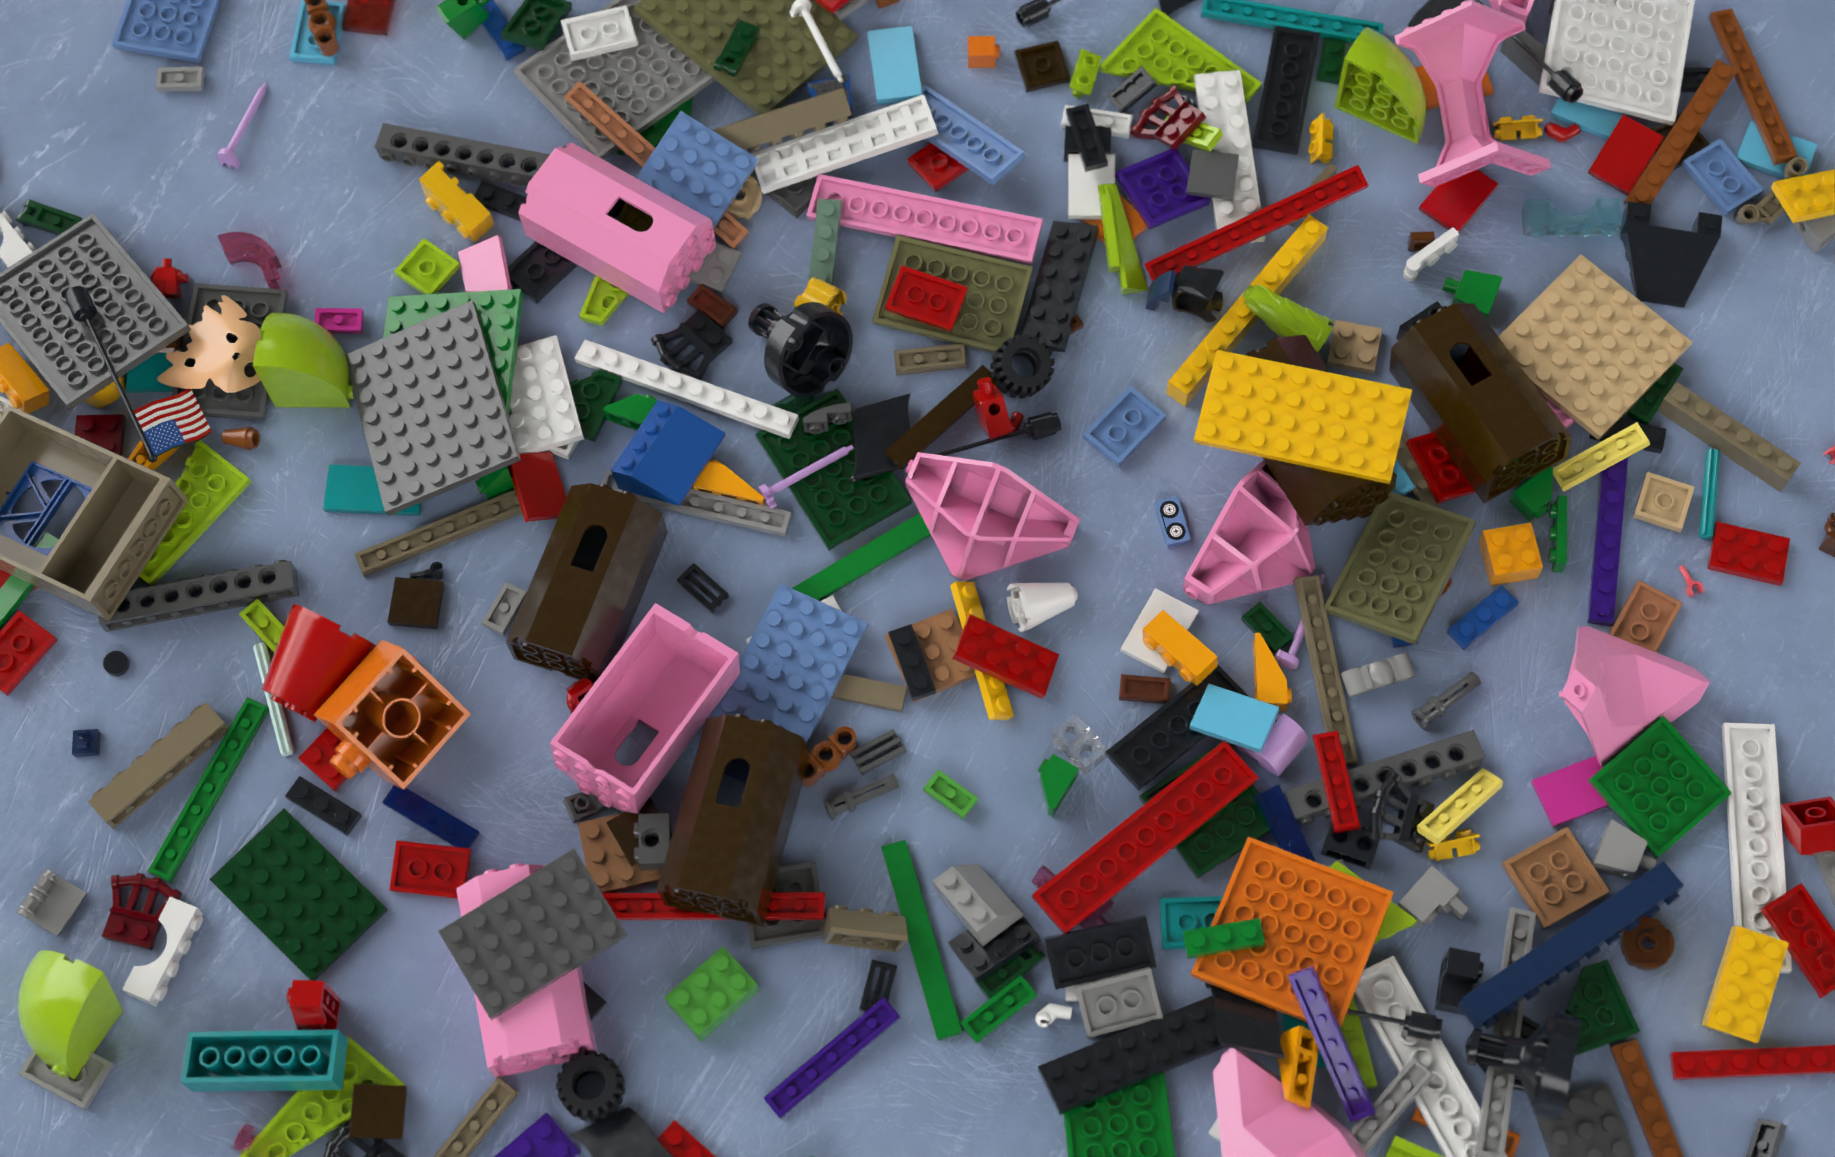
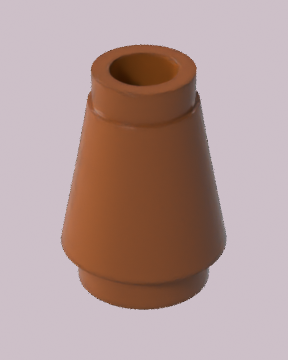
[222,427,260,450]

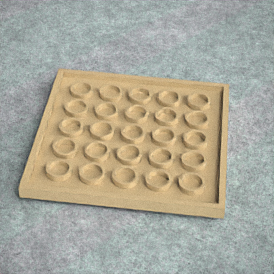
[1498,254,1692,440]

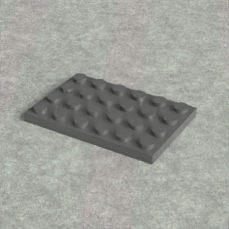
[172,283,289,421]
[438,849,628,1020]

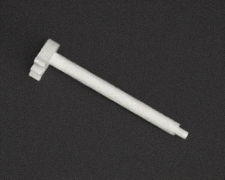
[789,0,843,83]

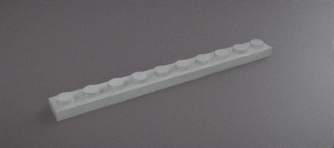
[1475,907,1536,1157]

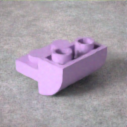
[1236,713,1309,777]

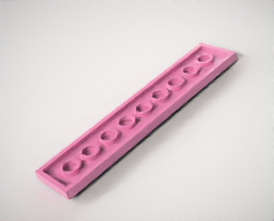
[806,174,1043,265]

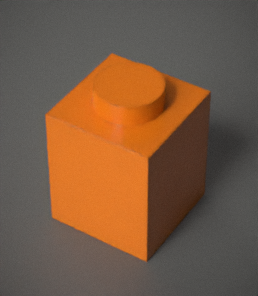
[968,36,1000,68]

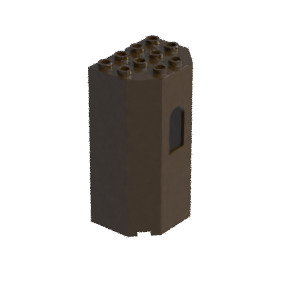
[1389,303,1572,503]
[1245,335,1397,526]
[506,483,668,683]
[657,714,810,927]

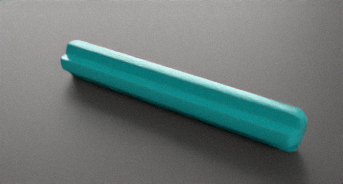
[1699,449,1720,540]

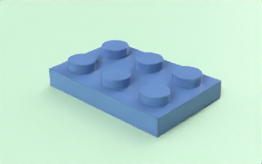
[1682,138,1764,216]
[1083,386,1166,467]

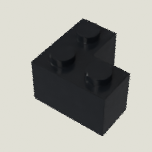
[1434,947,1484,1015]

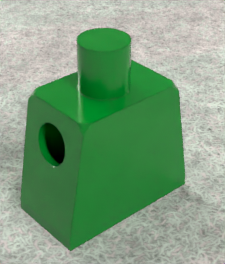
[435,0,491,40]
[1442,270,1503,320]

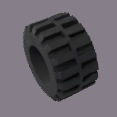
[990,334,1055,399]
[556,1050,625,1122]

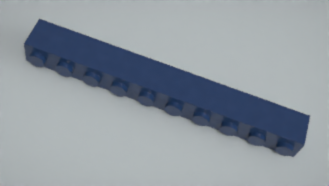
[1457,861,1684,1029]

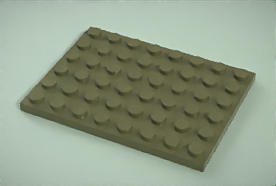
[634,0,858,115]

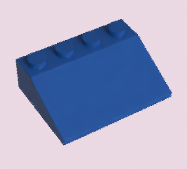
[611,400,726,506]

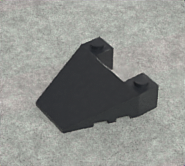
[1620,201,1723,308]

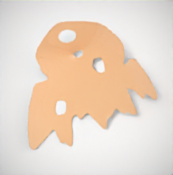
[157,295,262,393]

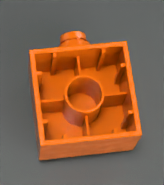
[314,640,471,790]

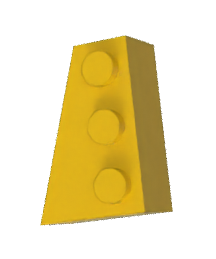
[419,161,495,243]

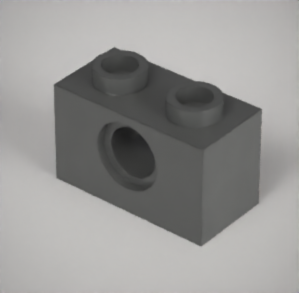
[634,813,671,871]

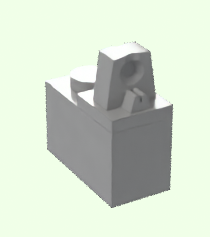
[1398,866,1469,929]

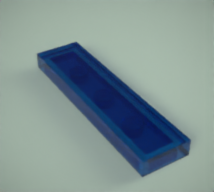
[382,785,480,848]

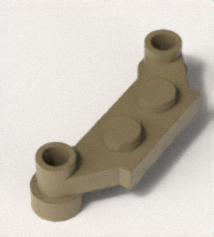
[1735,157,1808,226]

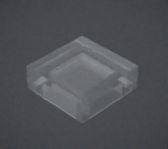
[841,531,871,553]

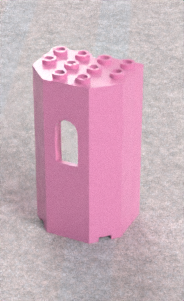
[518,143,716,313]
[550,603,740,814]
[456,863,598,1079]

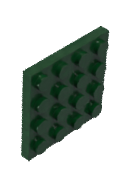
[1139,742,1281,880]

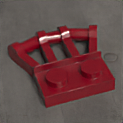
[1130,85,1207,150]
[102,873,182,950]

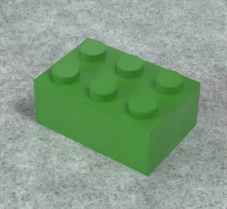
[664,946,759,1042]

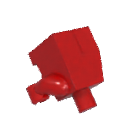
[151,258,189,298]
[566,678,595,714]

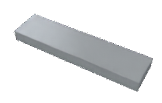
[1350,1056,1435,1155]

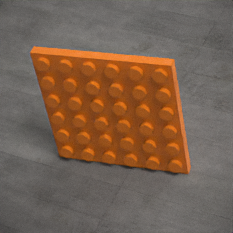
[1191,837,1394,1028]

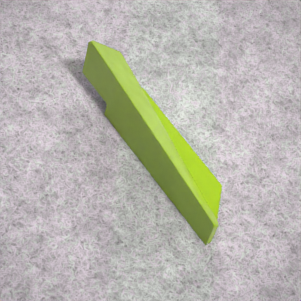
[1097,183,1148,294]

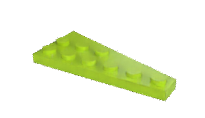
[139,440,252,587]

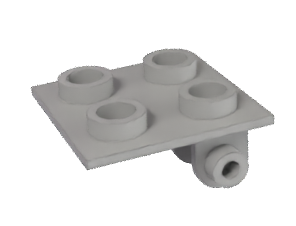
[16,869,87,936]

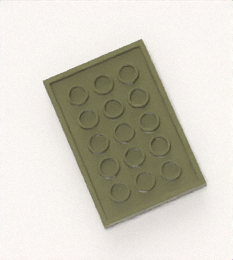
[872,235,1033,353]
[1324,492,1476,645]

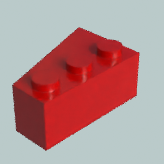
[287,980,341,1030]

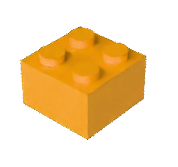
[1478,523,1543,586]

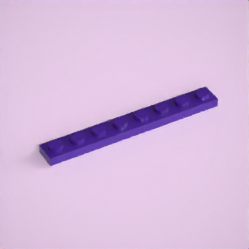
[1587,457,1628,626]

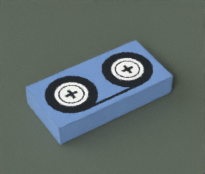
[1154,496,1191,548]

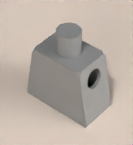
[1793,215,1835,254]
[1592,819,1657,879]

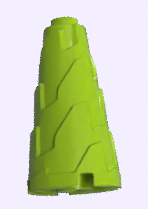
[1242,284,1334,352]

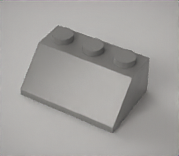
[932,864,1023,946]

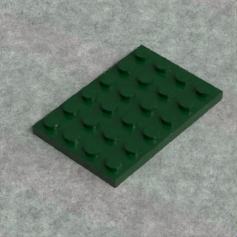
[755,388,912,551]
[209,808,388,981]

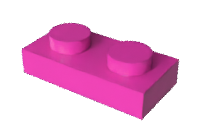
[314,308,364,334]

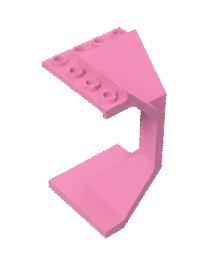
[1395,0,1551,187]

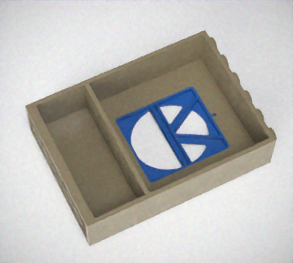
[0,405,189,621]

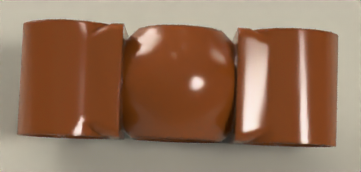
[305,0,339,57]
[802,726,857,787]

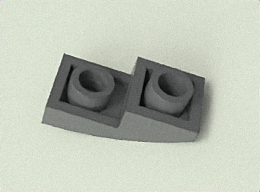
[803,403,852,434]
[563,792,612,823]

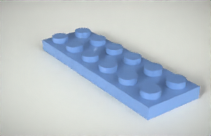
[921,85,1025,185]

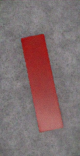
[1312,731,1361,833]

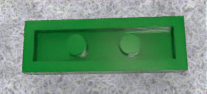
[1548,495,1568,573]
[1183,918,1265,959]
[960,975,1037,1044]

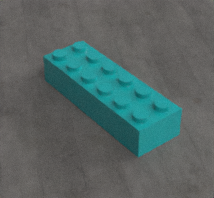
[181,1030,348,1092]

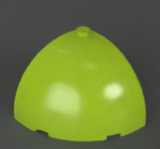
[1334,27,1427,144]
[253,312,355,408]
[18,950,123,1079]

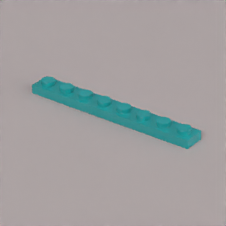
[1201,0,1384,43]

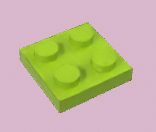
[394,238,461,294]

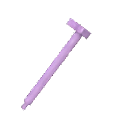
[217,83,268,169]
[758,445,854,509]
[1274,574,1325,670]

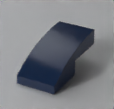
[1145,270,1176,311]

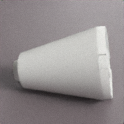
[1007,583,1078,632]

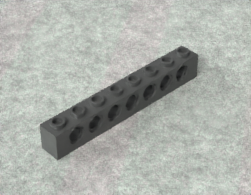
[375,123,550,187]
[98,560,299,632]
[1282,730,1485,826]

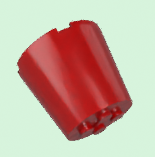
[261,604,376,722]

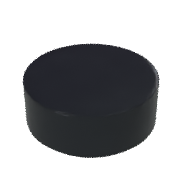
[103,651,130,677]

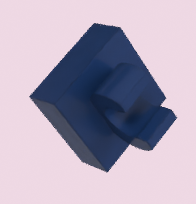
[72,729,101,757]

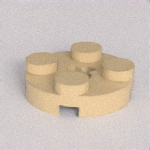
[727,176,763,220]

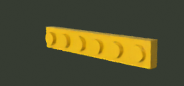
[950,581,1014,720]

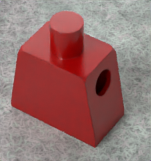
[972,377,1013,439]

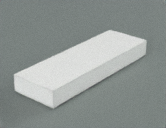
[1061,105,1133,139]

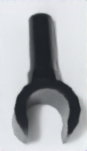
[410,562,443,580]

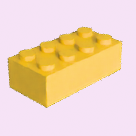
[1701,926,1789,1043]

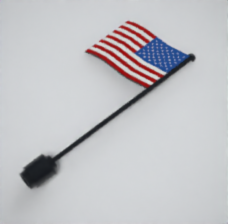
[66,286,211,463]

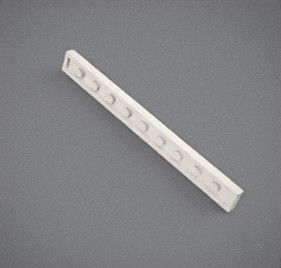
[574,340,799,439]

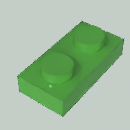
[923,769,978,820]

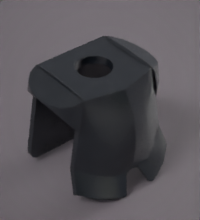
[1172,265,1224,323]

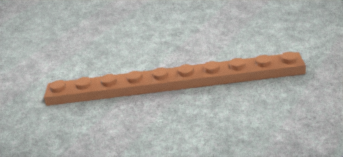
[564,81,749,250]

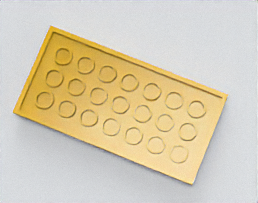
[1194,350,1412,484]

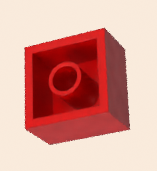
[1781,796,1835,856]

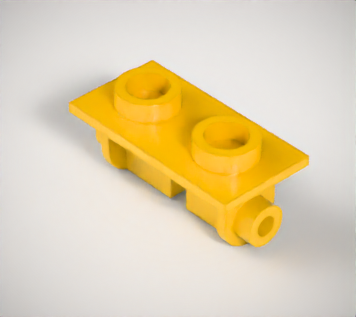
[1308,113,1334,164]
[1492,115,1543,141]
[1425,829,1480,862]

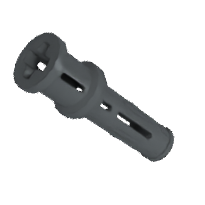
[1411,671,1481,729]
[823,773,899,820]

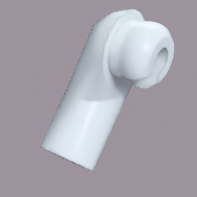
[1035,1003,1072,1028]

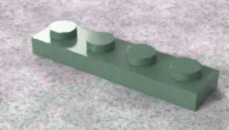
[808,198,842,285]

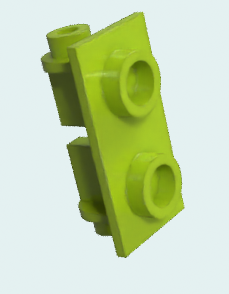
[1069,49,1102,98]

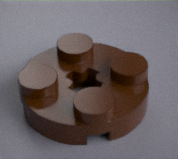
[1620,917,1674,970]

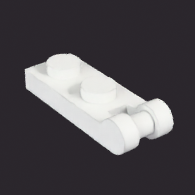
[1403,227,1460,281]

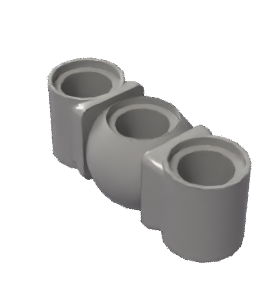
[1341,652,1416,697]

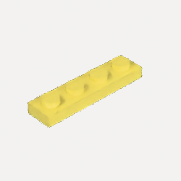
[1553,422,1650,492]
[1417,768,1503,845]

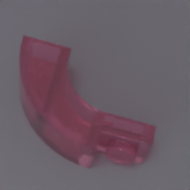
[217,232,282,289]

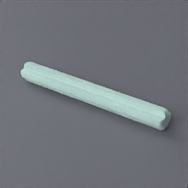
[253,642,295,756]

